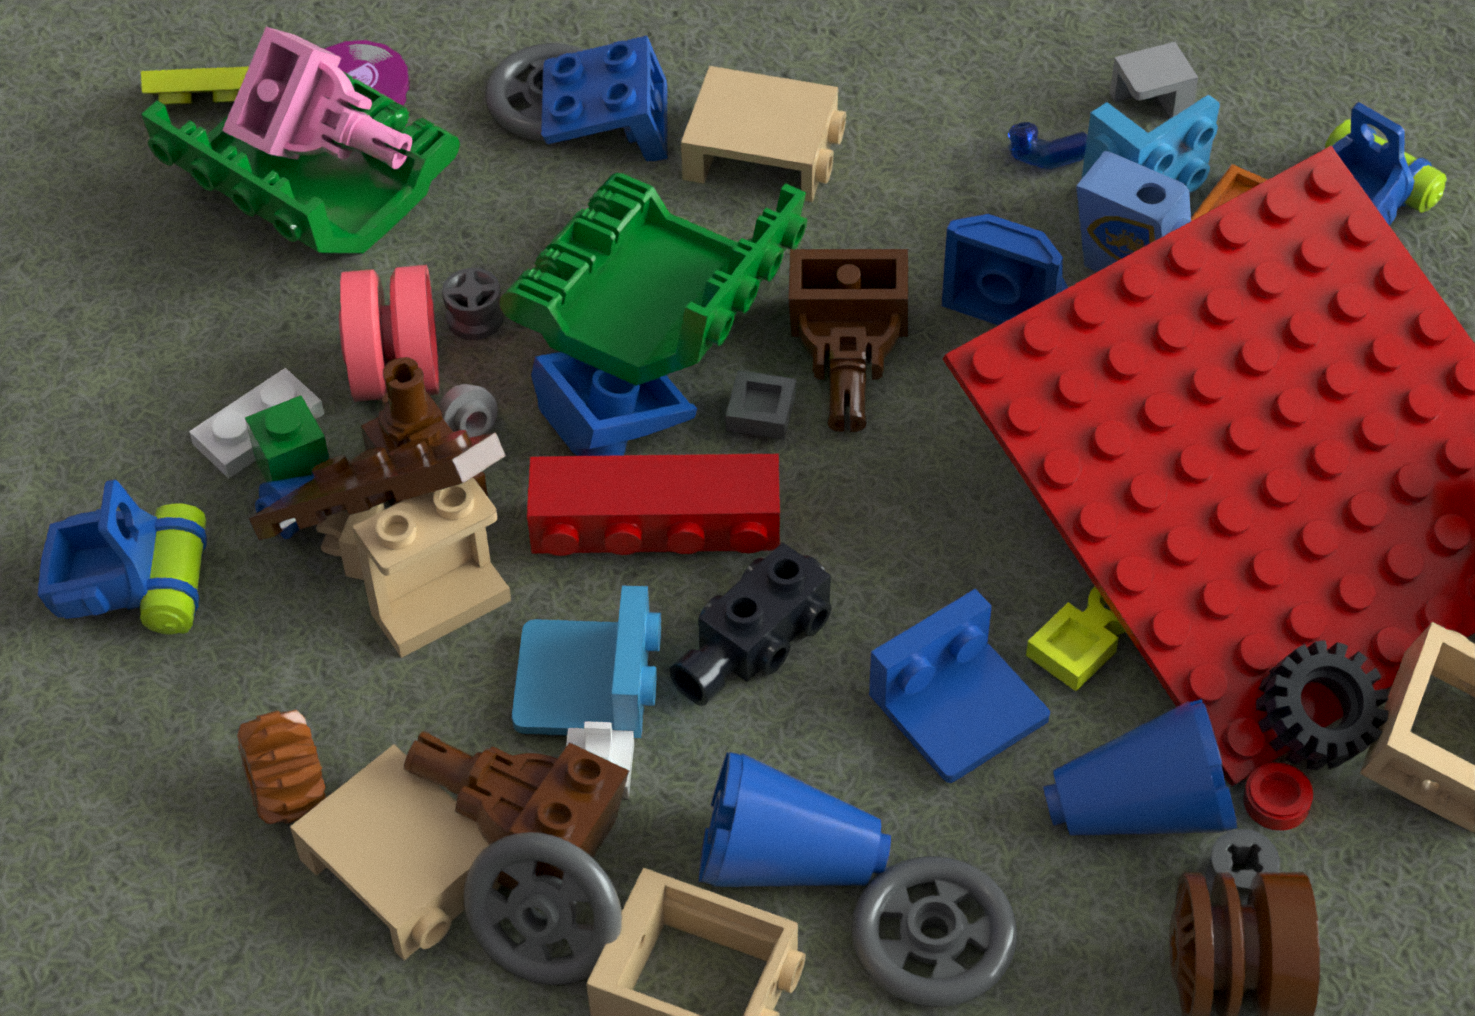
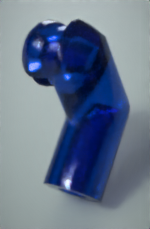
[1007,122,1087,170]

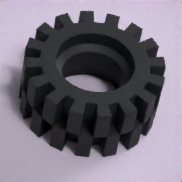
[1256,641,1389,770]

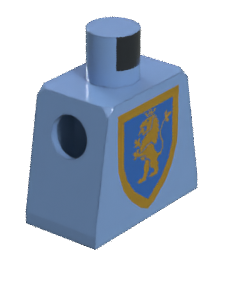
[1076,151,1192,272]

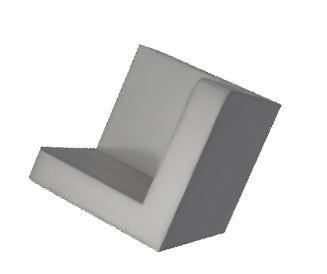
[1110,42,1198,119]

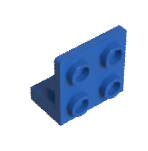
[541,35,668,161]
[869,589,1050,783]

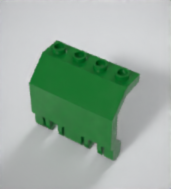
[141,72,460,253]
[500,173,807,386]

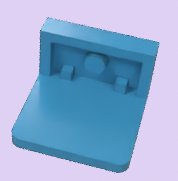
[1081,95,1220,192]
[512,586,661,738]

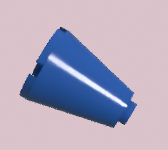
[1043,699,1237,836]
[698,752,891,887]

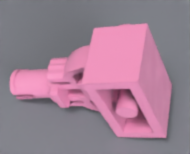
[222,27,412,169]

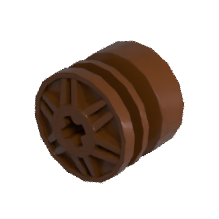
[1169,872,1320,1016]

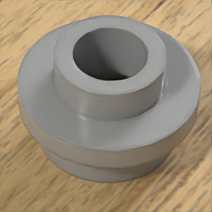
[439,384,498,438]

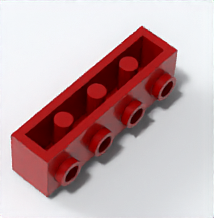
[527,453,780,556]

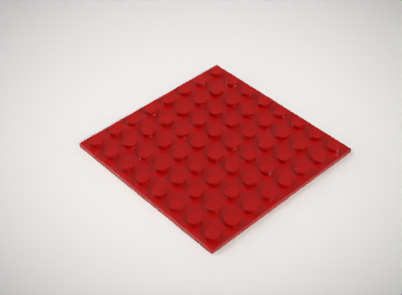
[942,146,1475,787]

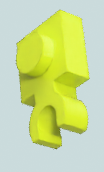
[1026,587,1126,691]

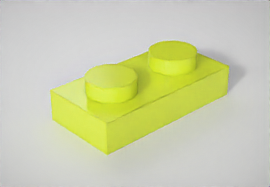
[141,67,249,105]

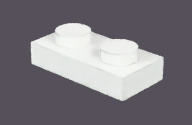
[189,368,324,479]

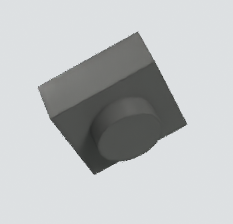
[725,370,796,440]

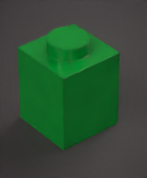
[244,395,330,482]

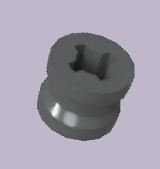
[442,268,504,340]
[1205,829,1280,904]

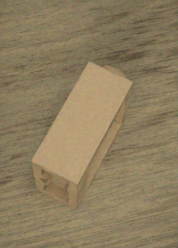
[1360,622,1475,833]
[586,868,806,1016]

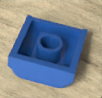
[941,214,1068,325]
[531,352,697,456]

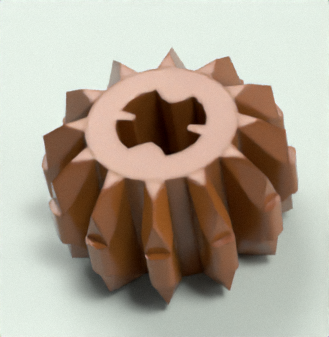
[237,710,326,824]

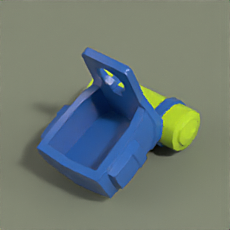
[1314,102,1447,225]
[38,479,207,634]

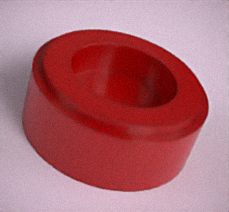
[1243,763,1313,830]

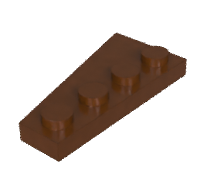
[249,430,506,541]

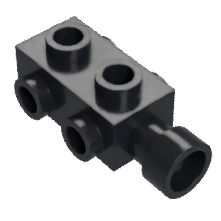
[669,542,832,706]

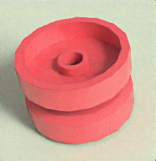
[339,265,439,402]

